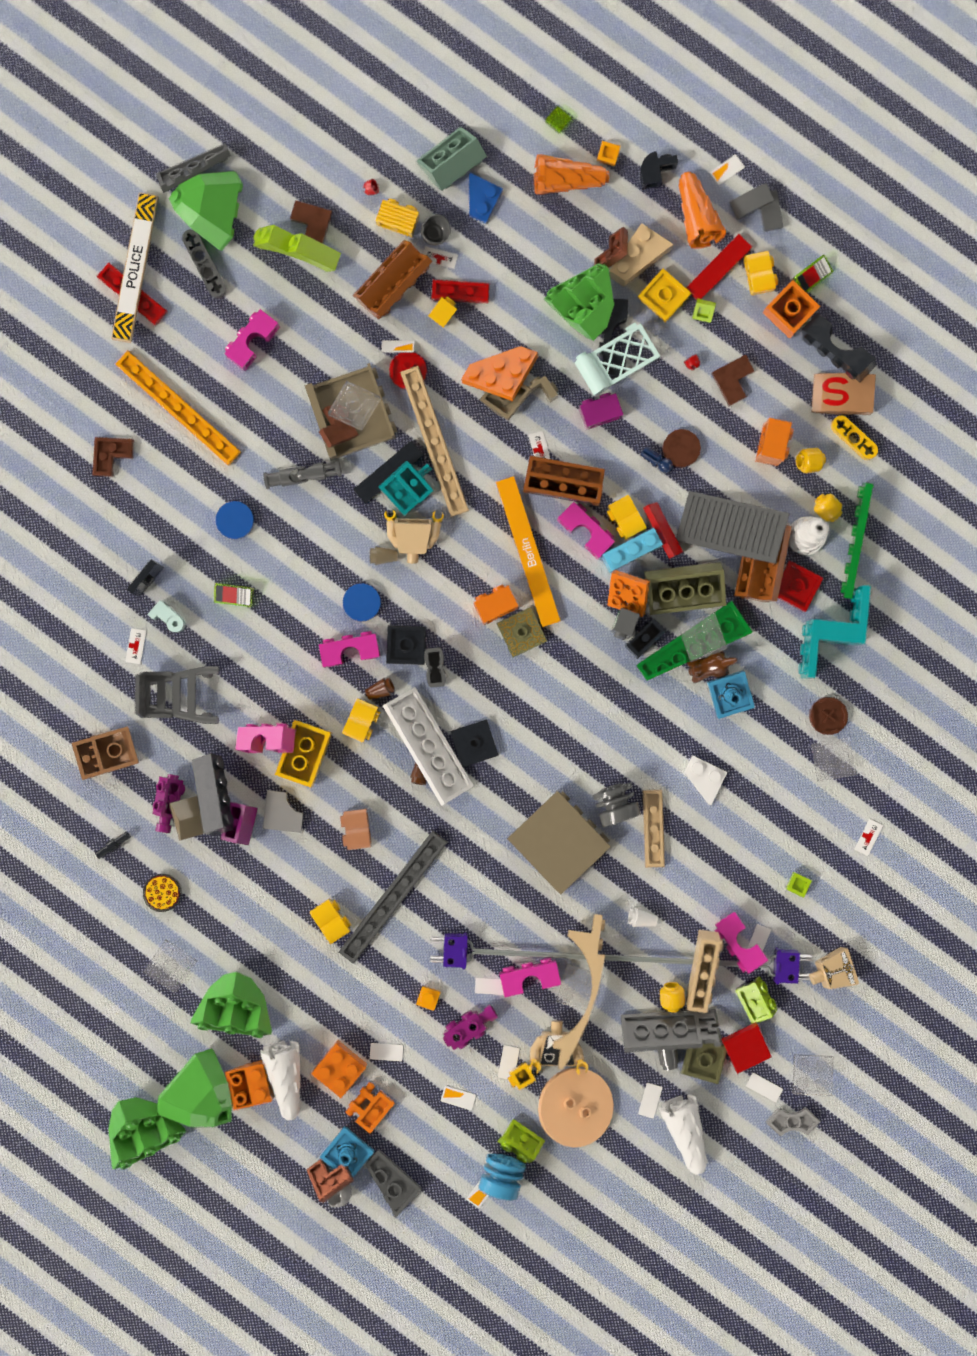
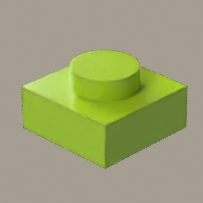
[692,299,716,323]
[785,872,812,898]

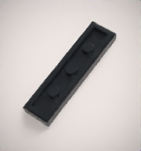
[353,440,424,504]

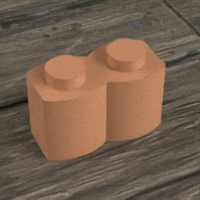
[340,809,372,850]

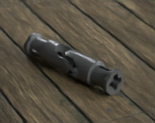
[263,459,342,489]

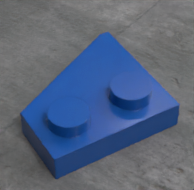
[469,173,503,224]

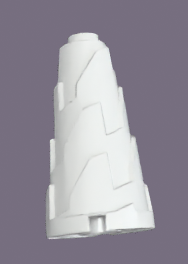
[789,516,829,555]
[261,1041,300,1120]
[659,1095,708,1175]

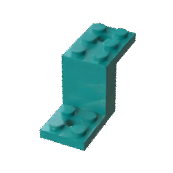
[798,585,871,679]

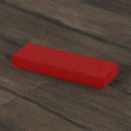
[432,279,490,304]
[643,502,683,559]

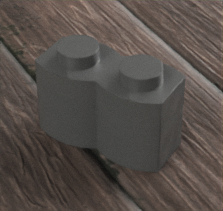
[424,648,446,688]

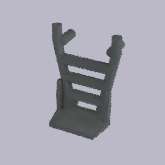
[135,666,220,724]

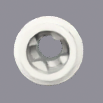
[628,908,658,927]

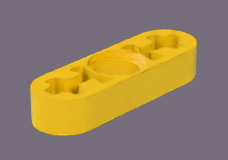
[831,416,878,460]

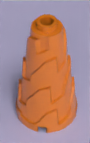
[534,154,609,195]
[679,171,726,249]

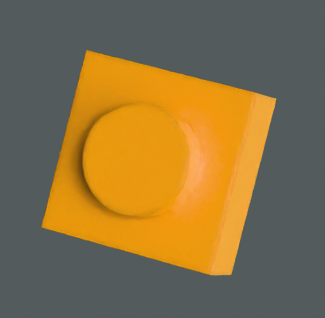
[597,141,621,166]
[416,985,441,1011]

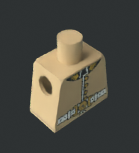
[809,947,859,989]

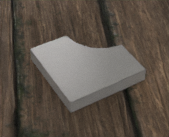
[263,790,304,833]

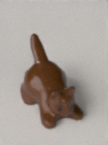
[687,650,738,683]

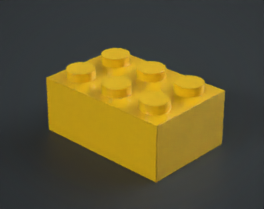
[275,720,333,788]

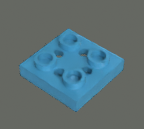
[707,670,755,719]
[320,1126,374,1177]

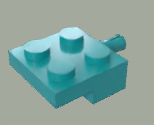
[378,461,434,516]

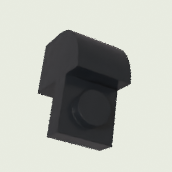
[639,151,678,190]

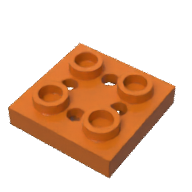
[607,570,650,617]

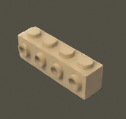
[686,930,723,1013]

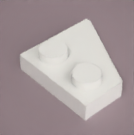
[684,755,727,805]

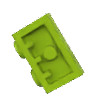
[735,977,777,1024]
[497,1119,545,1163]

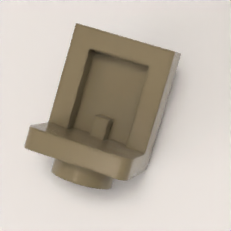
[529,376,558,403]

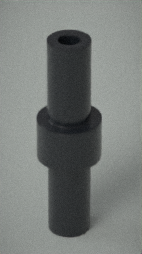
[95,831,131,859]

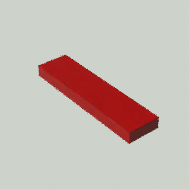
[686,234,752,300]
[96,262,168,326]

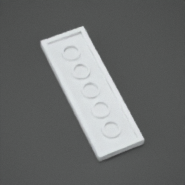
[383,687,473,805]

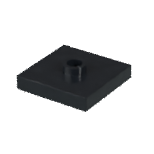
[127,559,164,597]
[386,625,426,665]
[450,719,499,767]

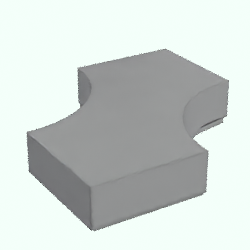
[765,1107,820,1136]

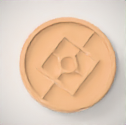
[538,1068,613,1147]

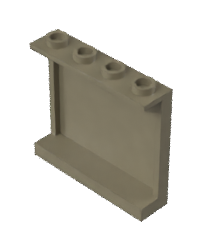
[304,363,397,460]
[507,790,611,895]

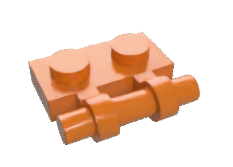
[345,1082,395,1134]

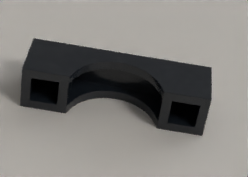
[599,299,628,379]
[802,313,876,382]

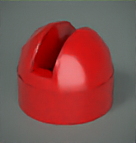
[363,179,379,196]
[684,354,700,370]

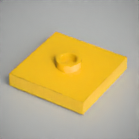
[637,268,691,323]

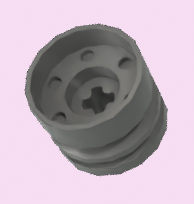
[592,783,641,827]

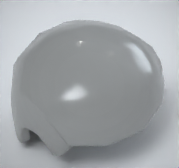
[328,1184,351,1207]

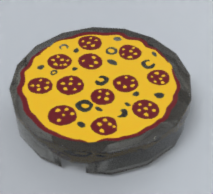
[143,874,182,912]

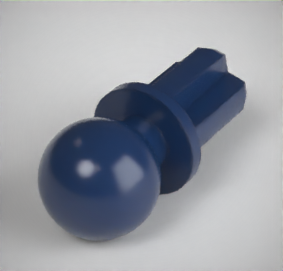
[641,447,673,473]

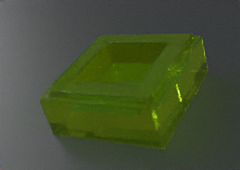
[545,106,572,134]

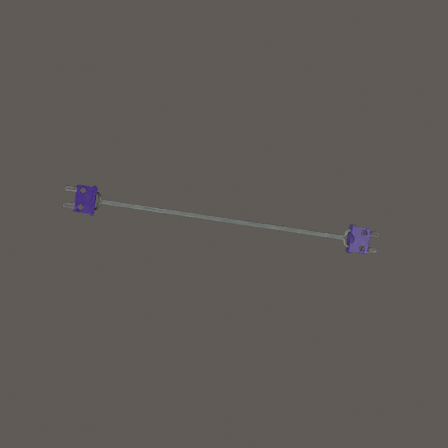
[430,932,812,985]

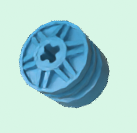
[478,1153,526,1201]

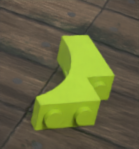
[253,225,341,272]

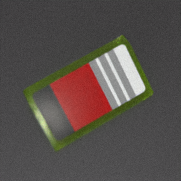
[792,254,834,293]
[214,583,254,607]

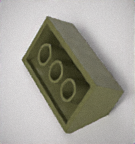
[644,562,726,615]

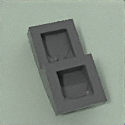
[730,183,774,220]

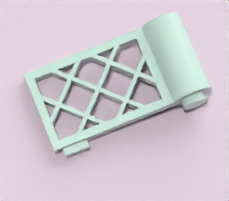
[575,323,660,396]

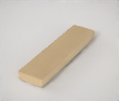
[643,790,665,868]

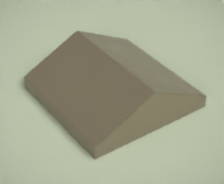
[480,384,532,421]
[169,796,204,841]

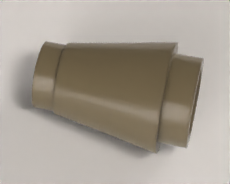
[370,546,398,565]

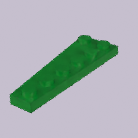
[840,483,873,599]
[636,601,752,681]

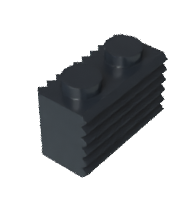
[625,619,666,659]

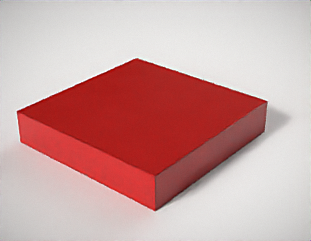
[778,560,823,612]
[721,1022,772,1074]

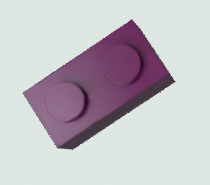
[579,392,623,430]
[221,802,258,846]

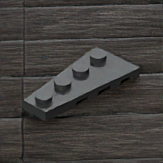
[156,143,231,193]

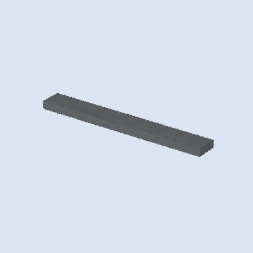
[339,831,448,964]

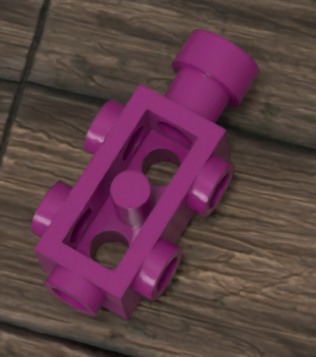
[152,774,185,833]
[443,1004,498,1050]

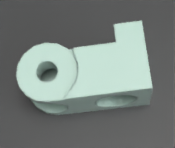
[147,600,186,633]

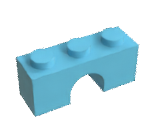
[601,528,663,573]

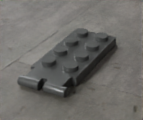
[620,1009,722,1053]

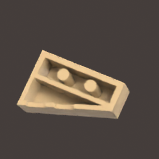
[609,223,673,287]

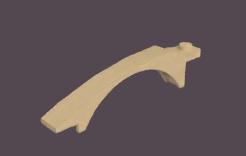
[553,914,605,1070]

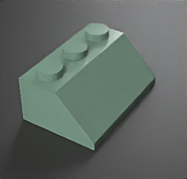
[416,127,487,191]

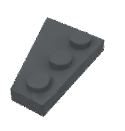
[365,1149,422,1218]

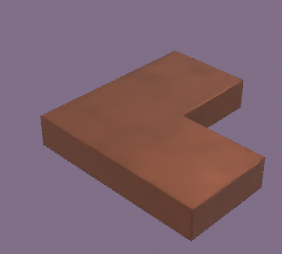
[290,200,332,244]
[594,227,628,268]
[711,355,754,407]
[319,402,359,448]
[92,437,134,477]
[306,1159,354,1203]

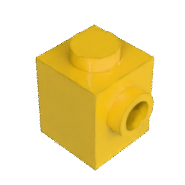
[428,297,457,328]
[508,1062,536,1090]

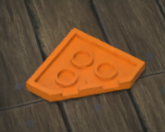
[461,346,538,401]

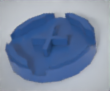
[215,501,254,540]
[343,583,381,622]

